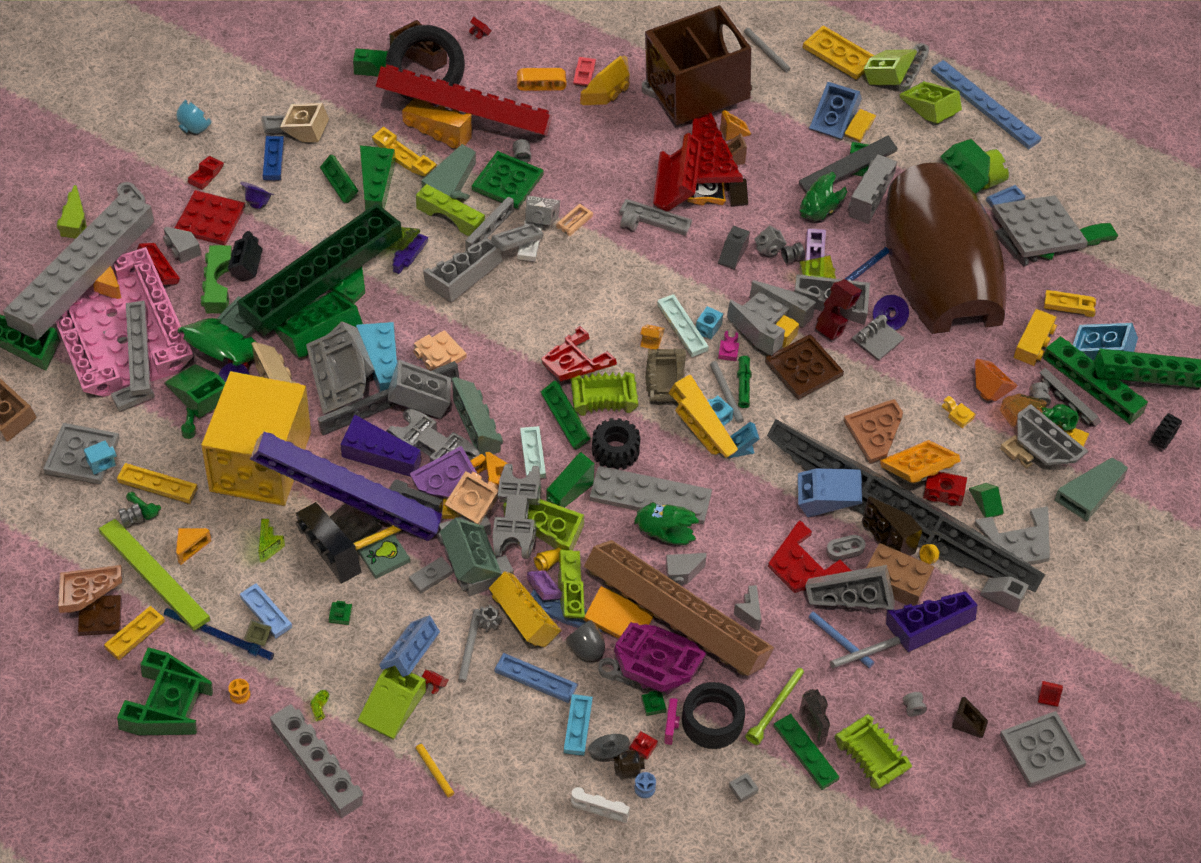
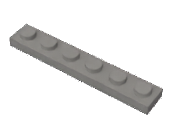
[126,301,151,396]

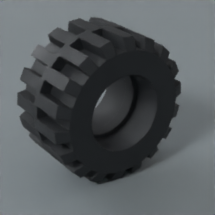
[592,418,641,470]

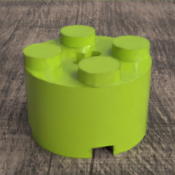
[982,149,1009,190]

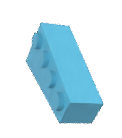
[356,322,397,392]

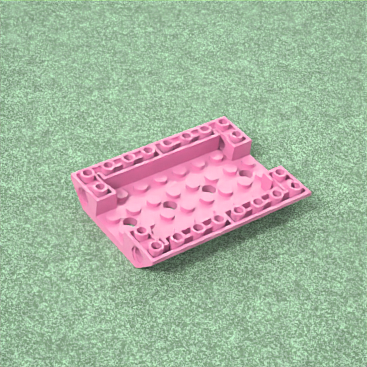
[56,247,193,397]

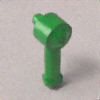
[181,407,196,439]
[126,492,161,520]

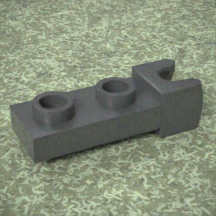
[389,479,443,513]

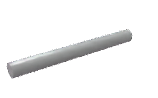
[744,28,791,73]
[710,361,744,423]
[458,609,480,683]
[830,636,900,669]

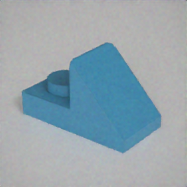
[727,422,760,458]

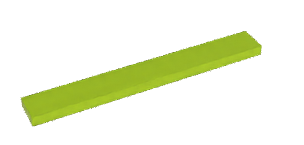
[99,519,210,631]

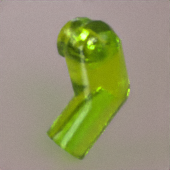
[310,690,329,721]

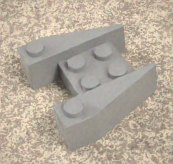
[727,280,816,356]

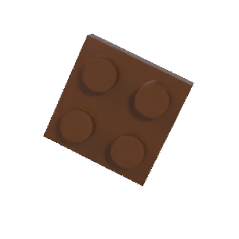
[78,595,122,636]

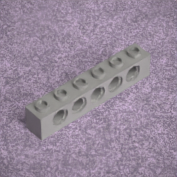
[270,704,363,819]

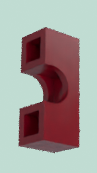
[815,279,862,340]

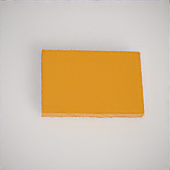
[583,586,654,639]

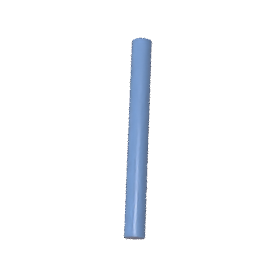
[808,611,874,668]

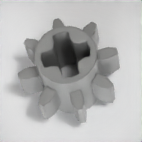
[475,605,502,632]

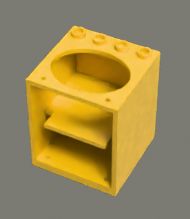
[201,371,311,506]

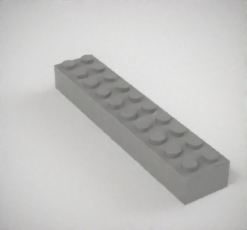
[3,193,155,340]

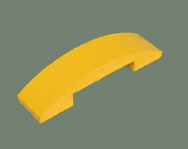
[372,126,437,176]

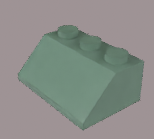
[440,518,502,584]

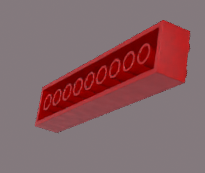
[375,64,552,136]

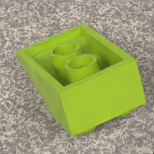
[899,81,962,124]

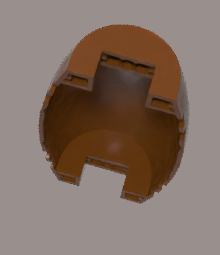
[885,163,1007,334]

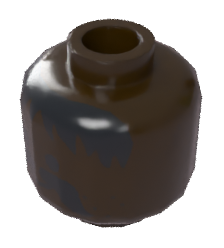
[614,750,645,779]

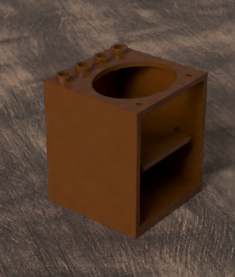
[645,5,752,125]

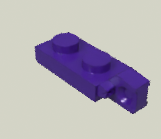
[392,231,428,274]

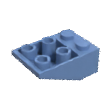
[798,468,862,517]

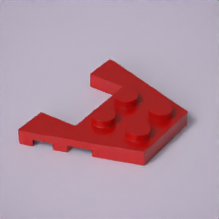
[541,326,617,382]
[768,520,852,593]

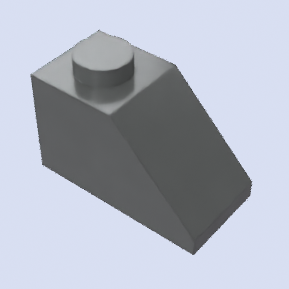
[718,225,750,270]

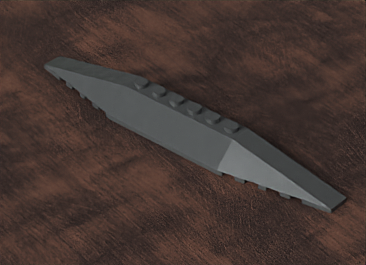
[767,419,1046,592]

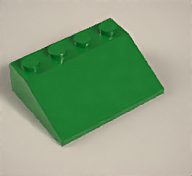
[273,291,363,358]

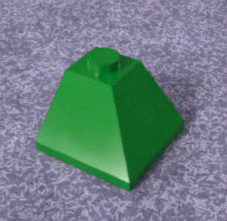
[353,48,388,77]

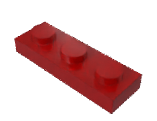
[137,243,180,285]

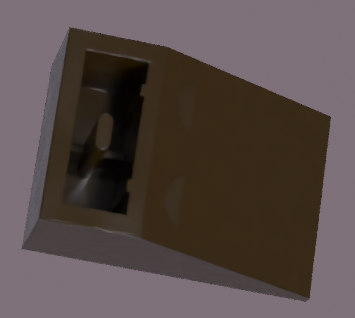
[862,496,923,556]

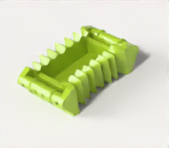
[571,371,639,416]
[834,714,912,789]

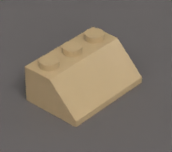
[252,342,296,383]

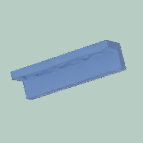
[379,615,440,677]

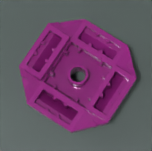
[614,622,706,695]

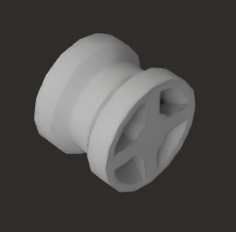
[620,210,640,231]
[903,692,927,717]

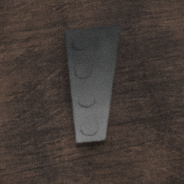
[296,502,362,584]

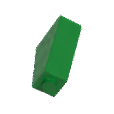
[546,452,595,508]

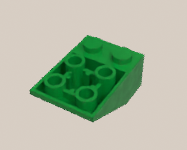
[164,364,226,418]

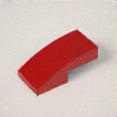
[188,156,224,190]

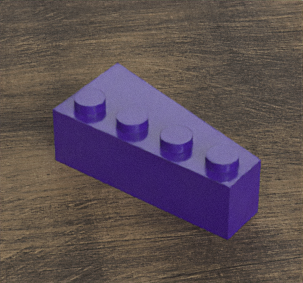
[340,415,421,477]

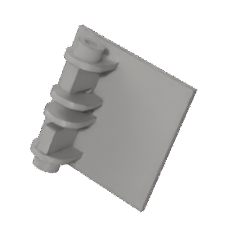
[852,315,904,360]

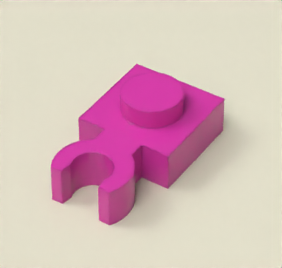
[718,331,739,361]

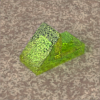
[258,519,285,562]

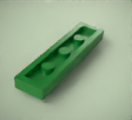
[540,380,591,450]
[773,714,840,790]

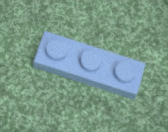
[240,583,292,639]

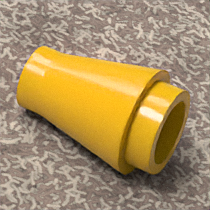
[534,547,562,571]

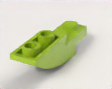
[558,549,585,619]

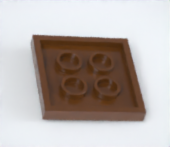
[765,334,844,400]

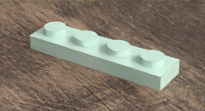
[657,294,709,357]

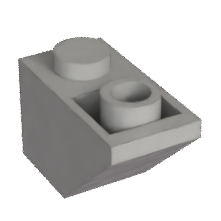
[163,227,201,264]
[980,576,1029,612]

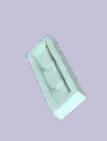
[520,426,546,478]

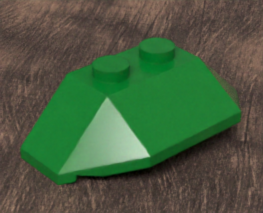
[940,139,990,194]

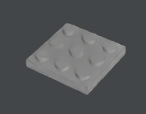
[43,423,120,484]
[1000,711,1086,787]

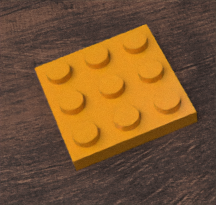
[880,440,961,483]

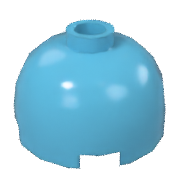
[176,100,212,134]

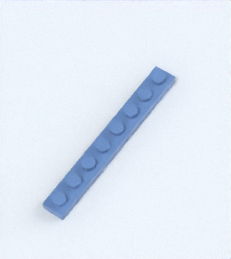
[931,60,1042,150]

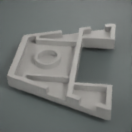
[974,506,1050,565]

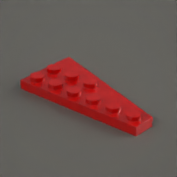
[692,113,743,184]

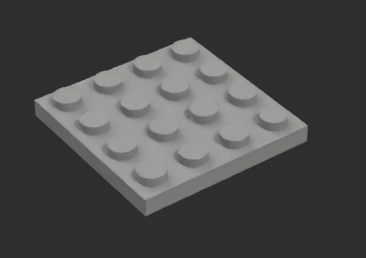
[992,195,1088,258]

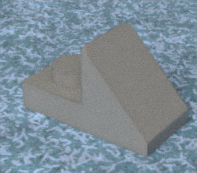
[733,585,761,630]

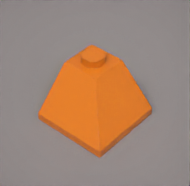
[975,358,1018,401]

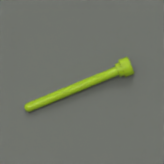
[745,668,804,745]

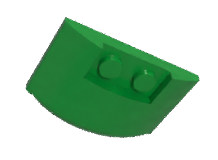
[177,318,256,366]

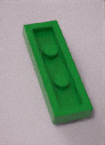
[320,154,359,203]

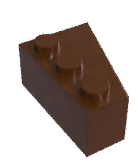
[389,20,447,71]

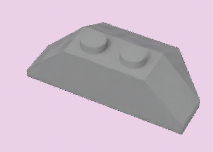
[1017,404,1088,465]

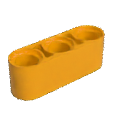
[517,68,567,91]

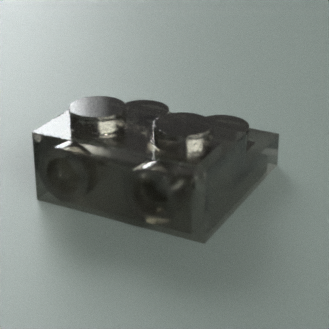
[330,503,383,543]
[799,689,830,748]

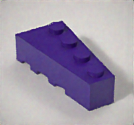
[886,591,978,652]

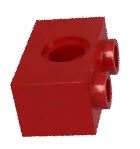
[923,471,967,506]

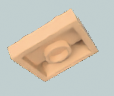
[413,330,467,371]
[445,471,499,525]

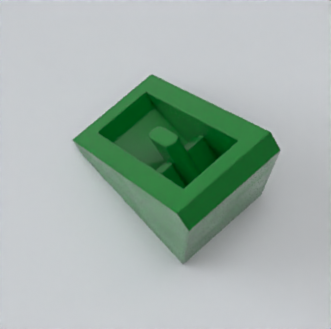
[969,483,1004,518]

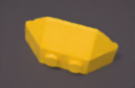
[580,56,630,105]

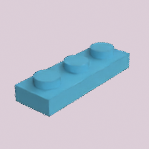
[564,694,593,756]

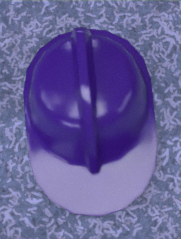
[240,182,274,209]

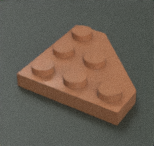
[843,399,903,463]
[58,565,122,613]

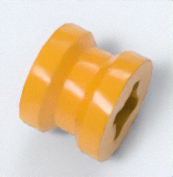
[228,678,250,704]

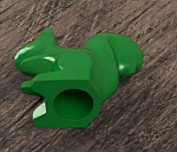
[1041,404,1079,431]

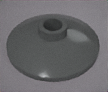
[588,734,630,759]

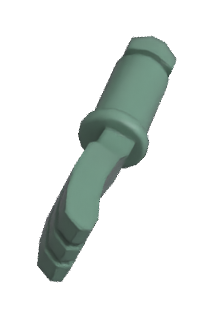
[450,190,470,200]

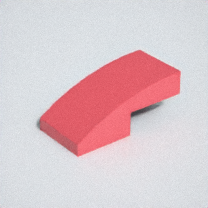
[573,57,596,86]

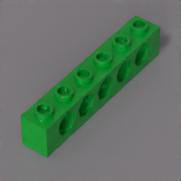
[1043,336,1148,425]
[1093,348,1201,388]

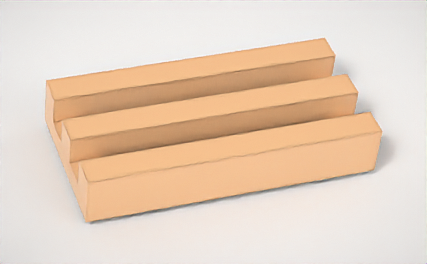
[556,204,593,236]

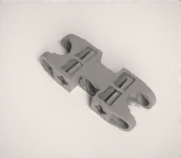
[386,408,480,462]
[493,464,541,559]

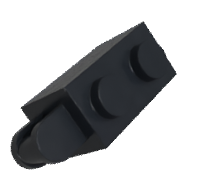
[228,231,263,282]

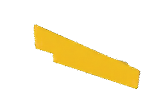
[669,375,738,458]

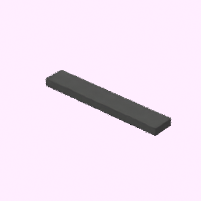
[799,135,898,193]

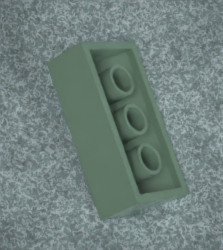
[452,377,503,456]

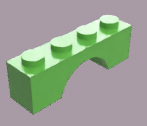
[201,245,232,314]

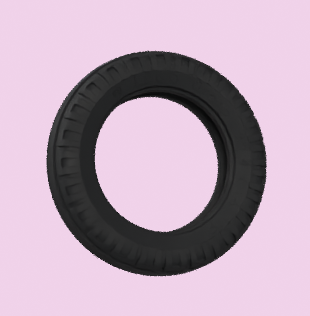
[386,25,465,101]

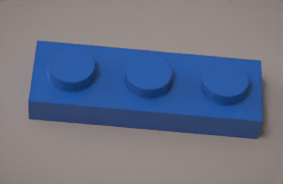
[263,136,284,180]

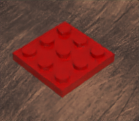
[175,190,246,245]

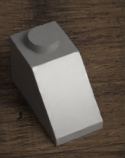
[665,553,707,586]

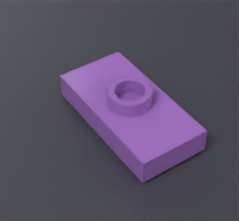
[526,570,562,600]

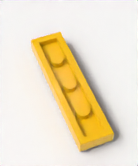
[117,463,198,504]

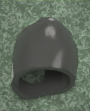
[565,620,605,661]

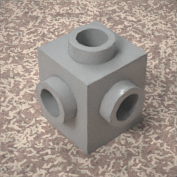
[754,226,787,257]

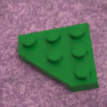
[329,266,365,304]

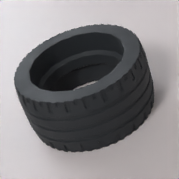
[682,682,745,749]

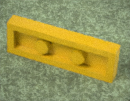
[104,606,165,661]

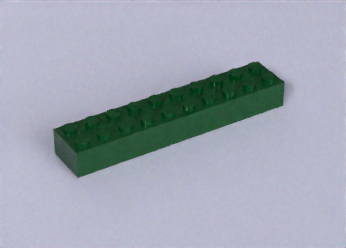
[237,203,402,336]

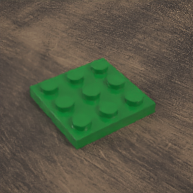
[472,151,544,209]

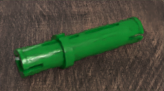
[737,356,752,408]

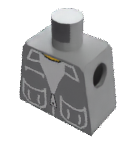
[525,196,561,225]

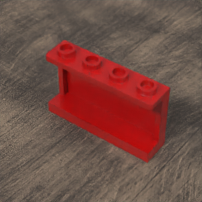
[653,132,701,212]

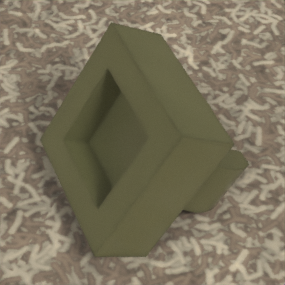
[244,620,272,646]

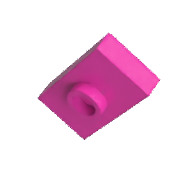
[664,698,680,745]

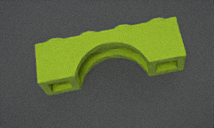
[416,184,485,236]

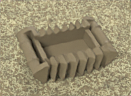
[645,348,686,403]

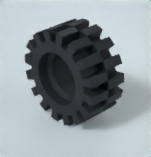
[1151,413,1182,450]

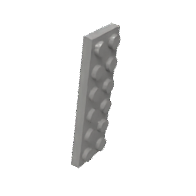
[590,466,712,525]

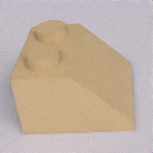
[280,103,329,143]

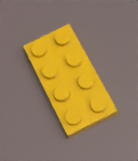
[803,25,874,80]

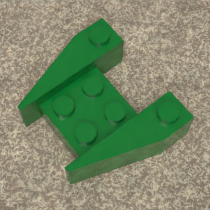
[117,647,213,735]

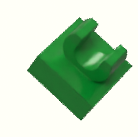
[328,600,353,625]
[641,690,666,716]

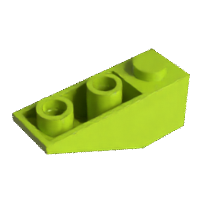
[57,185,87,239]

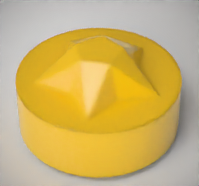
[919,544,939,564]

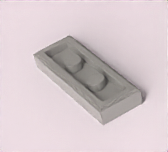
[491,223,544,251]

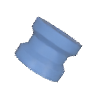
[634,772,656,798]

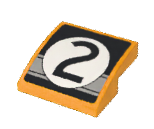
[687,183,726,205]

